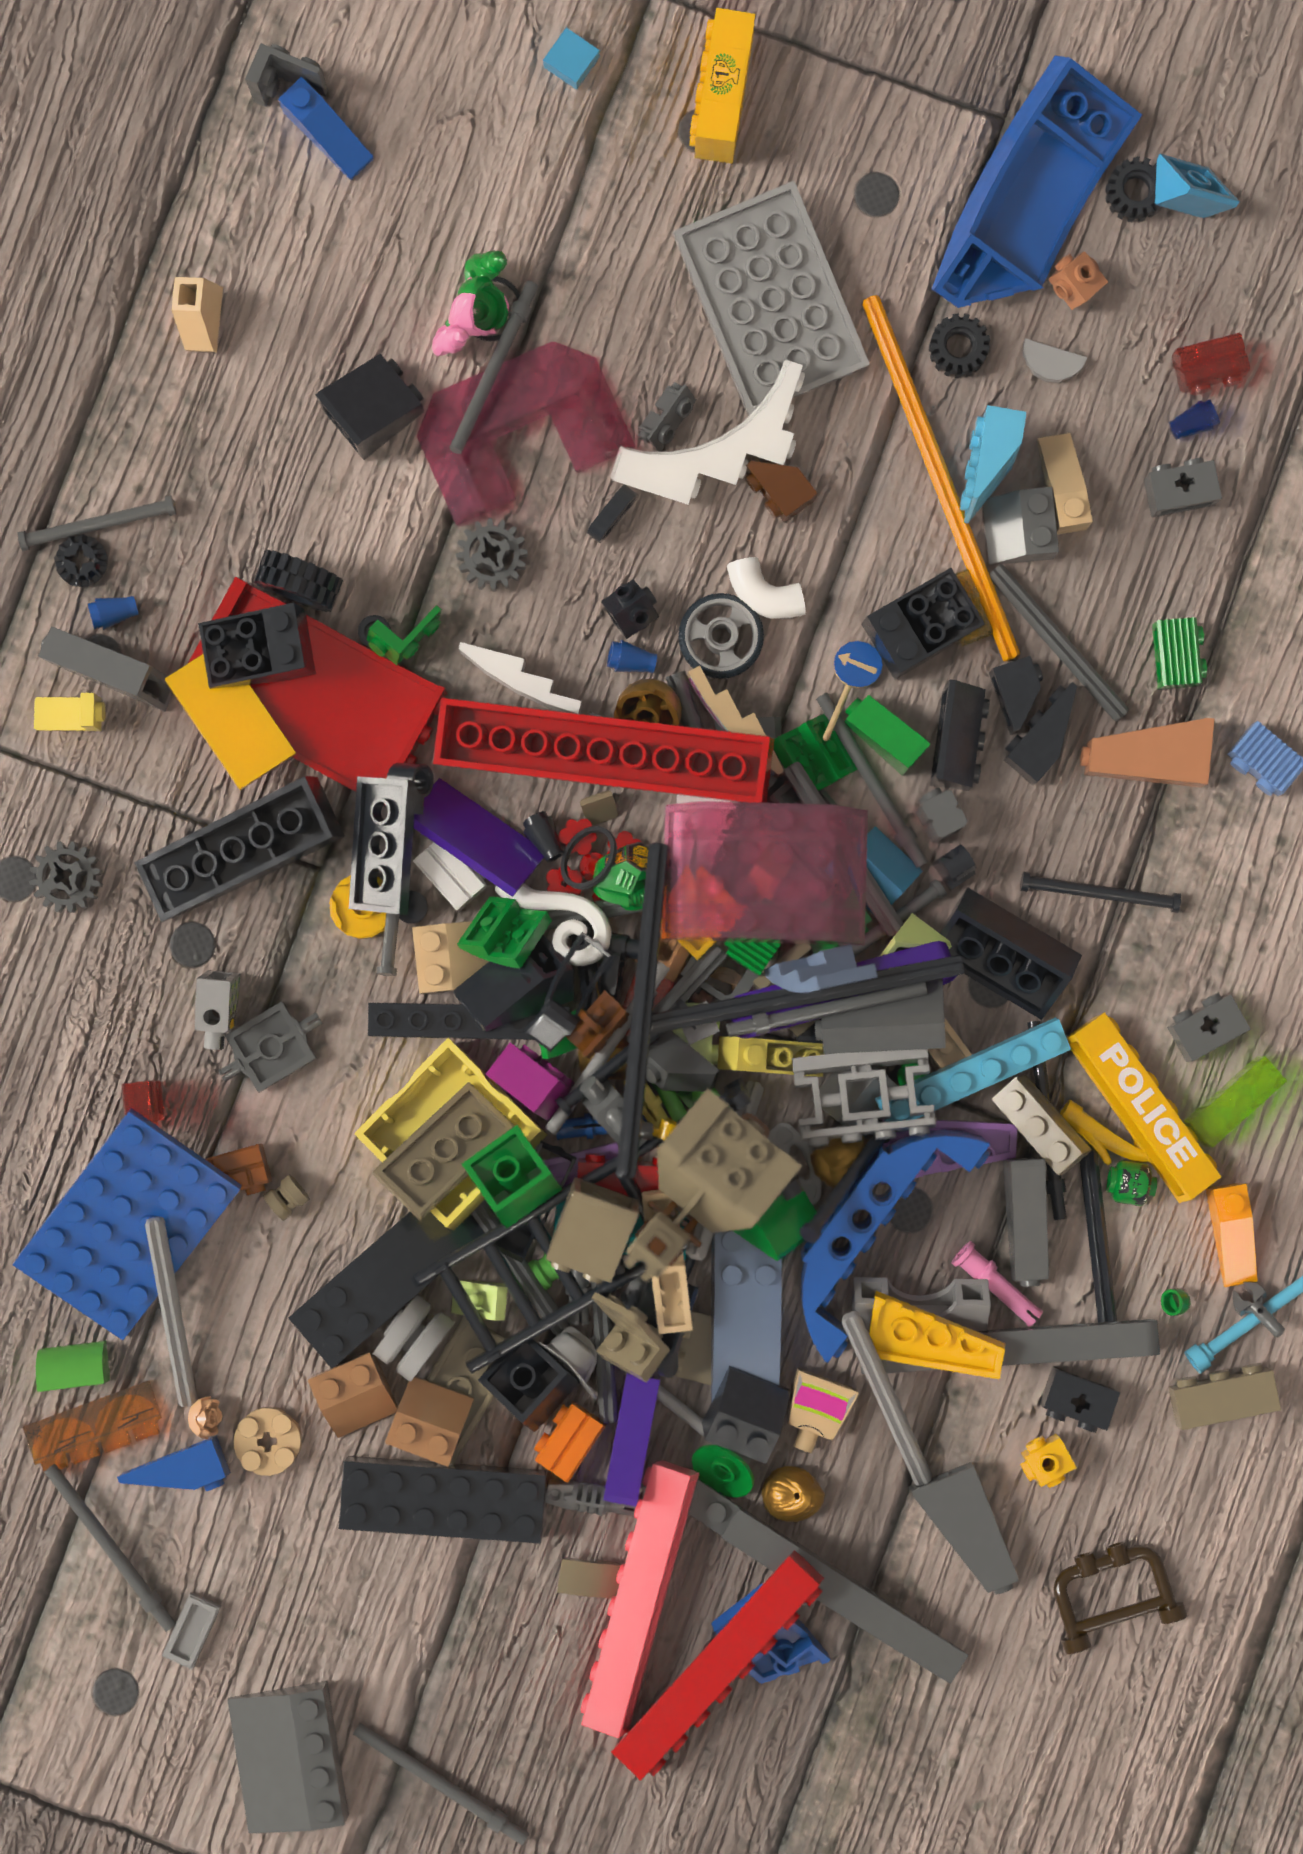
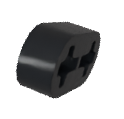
[587,484,638,543]

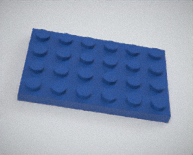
[12,1108,242,1340]

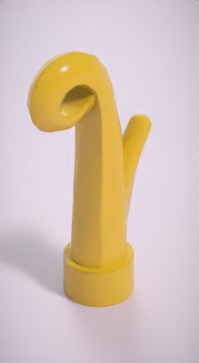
[1060,1099,1150,1165]

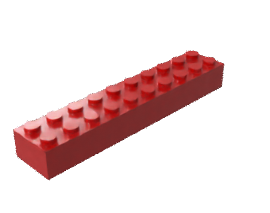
[433,698,775,806]

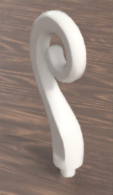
[495,883,612,966]

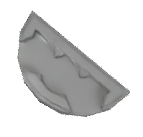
[1022,338,1088,383]

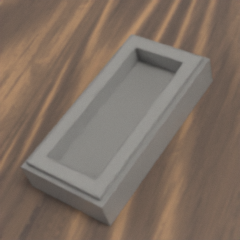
[162,1592,222,1669]

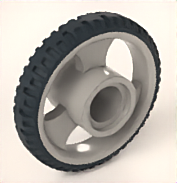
[679,593,764,679]

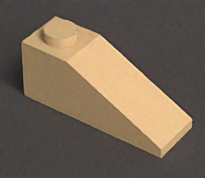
[1037,433,1093,535]

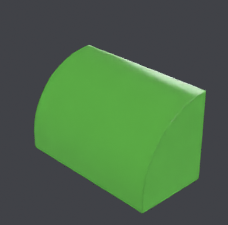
[36,1340,111,1392]

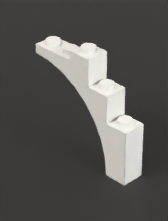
[610,359,805,504]

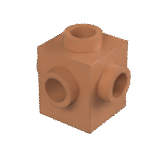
[1048,251,1108,310]

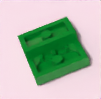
[773,714,858,792]
[457,896,552,969]

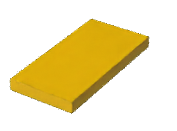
[165,654,296,790]

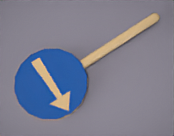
[823,641,883,741]

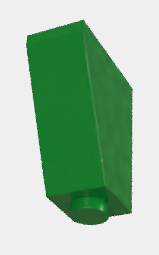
[845,694,930,776]

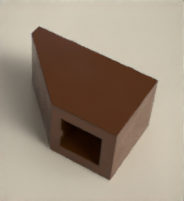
[744,461,818,523]

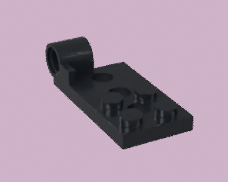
[348,763,434,914]

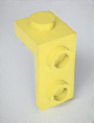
[34,693,105,731]

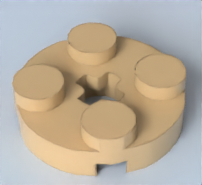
[234,1407,302,1476]

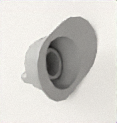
[538,1326,597,1400]

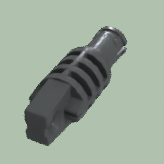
[545,1479,639,1517]

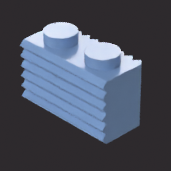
[1227,721,1303,796]

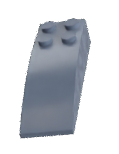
[711,1231,782,1402]

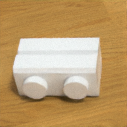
[413,842,488,912]

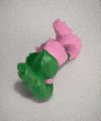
[432,250,509,356]

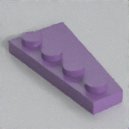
[880,1119,1017,1185]

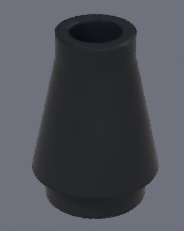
[523,811,564,863]

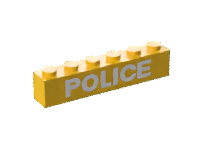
[1066,1012,1221,1203]

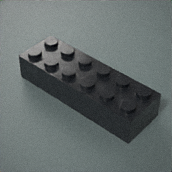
[339,1456,547,1544]

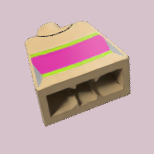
[787,1367,859,1453]

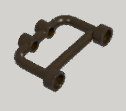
[1053,1542,1187,1655]

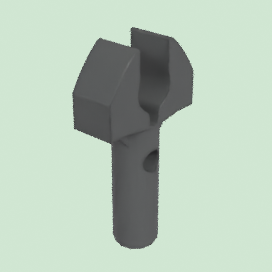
[1233,1282,1285,1337]

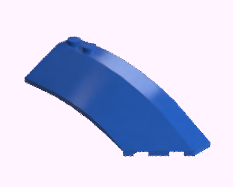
[932,55,1142,308]

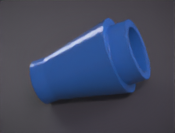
[87,596,139,630]
[607,640,657,673]

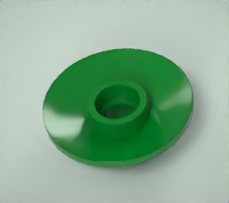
[692,1445,754,1497]

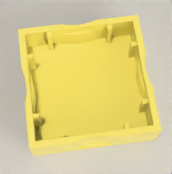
[354,1038,548,1230]

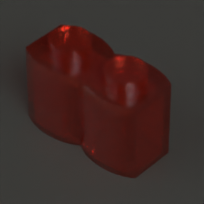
[121,1080,165,1127]

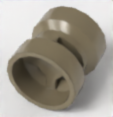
[263,1174,310,1221]

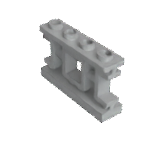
[792,1049,936,1147]

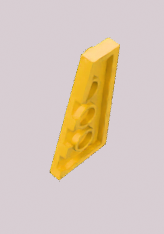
[869,1291,1005,1379]

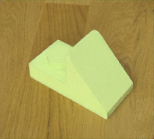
[451,1280,507,1321]

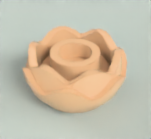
[188,1396,223,1439]

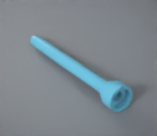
[1184,1276,1303,1374]

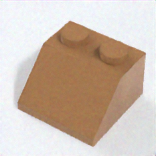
[308,1349,398,1438]
[385,1376,474,1467]

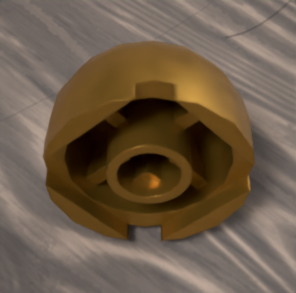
[614,678,682,726]

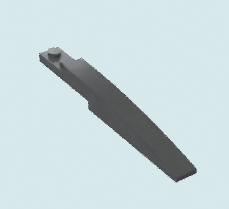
[688,1479,968,1684]

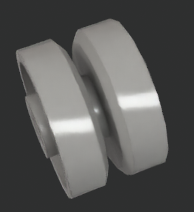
[373,1294,455,1382]

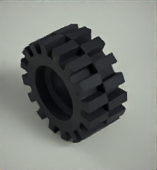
[1105,157,1160,222]
[929,313,990,378]

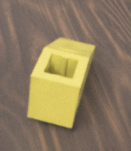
[717,1036,825,1077]

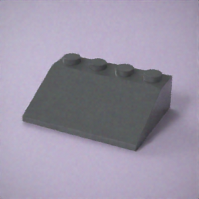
[227,1681,349,1834]

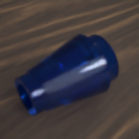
[1168,399,1220,440]

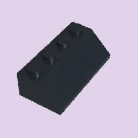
[939,887,1082,1020]

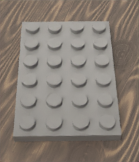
[672,181,870,416]

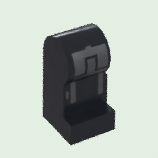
[932,844,977,891]

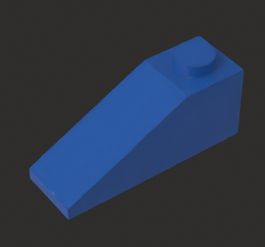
[278,76,374,181]
[117,1435,231,1491]

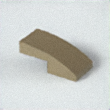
[557,1557,622,1599]

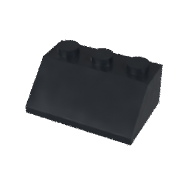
[930,679,990,791]

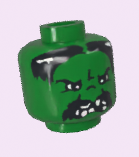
[1106,1160,1158,1206]

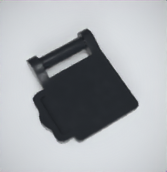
[621,1275,698,1378]

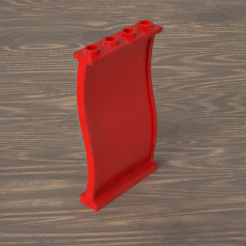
[172,576,447,808]

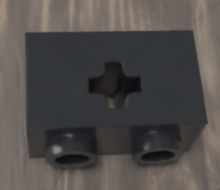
[1039,1367,1120,1433]

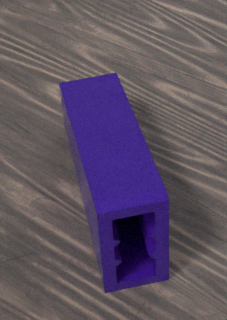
[603,1371,660,1507]

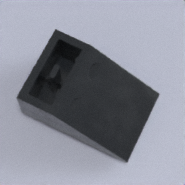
[861,568,985,680]
[198,602,316,689]
[454,935,574,1032]

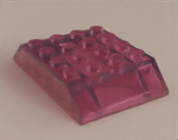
[661,801,868,945]

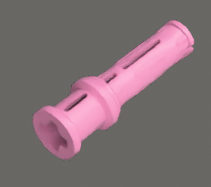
[951,1241,1043,1327]

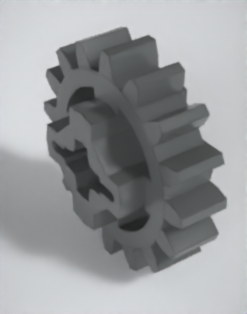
[456,518,528,592]
[29,841,103,913]

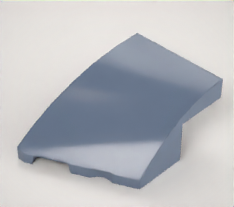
[764,945,878,993]

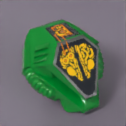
[593,842,683,911]

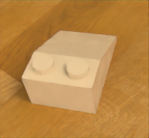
[412,921,489,995]

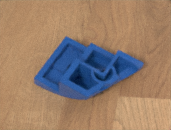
[711,1583,831,1684]

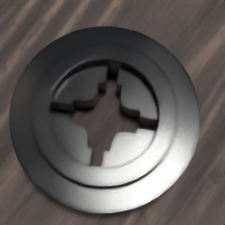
[54,534,108,587]

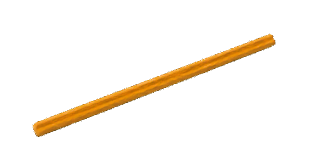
[863,295,1020,661]

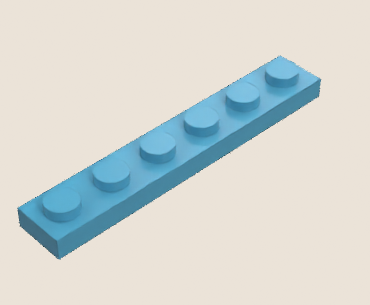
[875,1017,1071,1123]

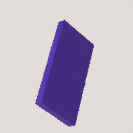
[413,778,544,897]

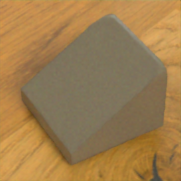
[580,790,618,826]

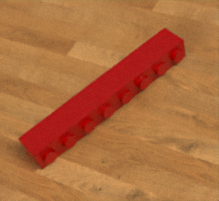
[611,1550,824,1781]

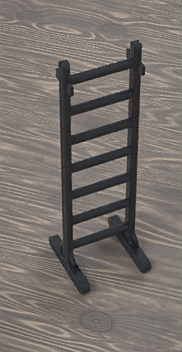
[413,1078,803,1374]

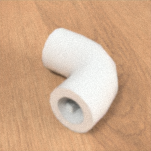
[727,557,806,619]

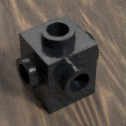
[601,579,659,639]

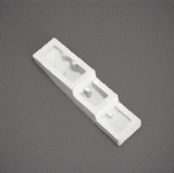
[459,642,583,714]

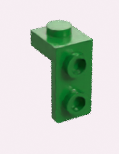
[367,605,442,665]

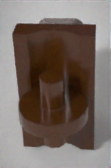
[565,991,630,1059]

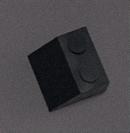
[478,1339,580,1432]
[702,1366,791,1464]

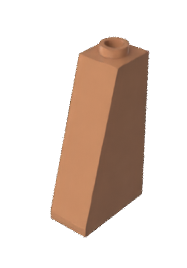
[1080,718,1215,788]

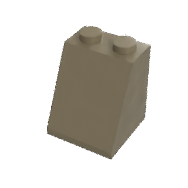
[546,1177,639,1284]

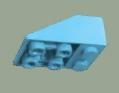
[960,405,1027,523]

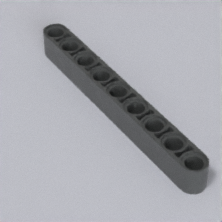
[860,1319,1160,1374]

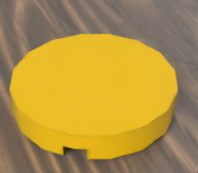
[329,875,386,939]

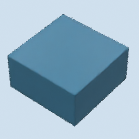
[543,27,600,90]

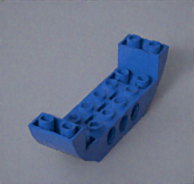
[800,1129,990,1363]

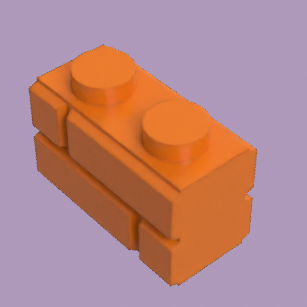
[534,1401,606,1482]

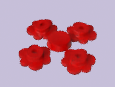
[546,818,641,902]

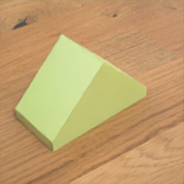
[880,913,952,956]

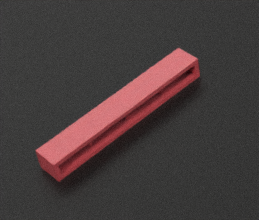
[581,1460,700,1739]

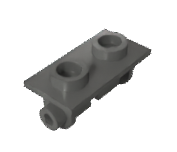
[637,382,696,451]

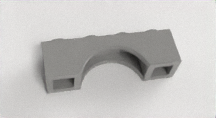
[852,1277,991,1331]

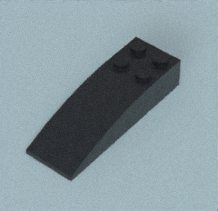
[134,776,345,922]
[288,1212,485,1369]

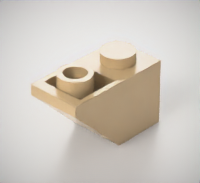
[172,277,223,352]

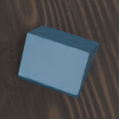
[1155,154,1240,218]
[832,826,923,916]

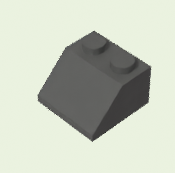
[982,487,1059,566]

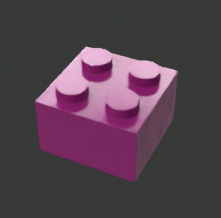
[486,1042,575,1122]

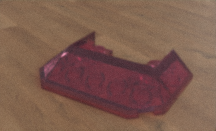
[417,341,635,526]

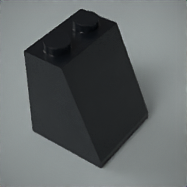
[315,353,425,460]

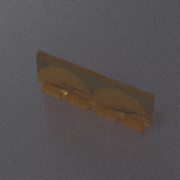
[23,1380,162,1475]

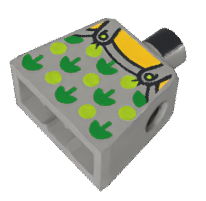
[195,970,241,1050]

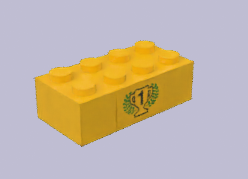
[689,8,755,164]

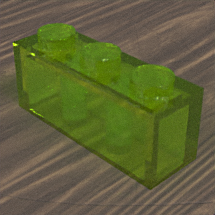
[1183,1056,1287,1148]

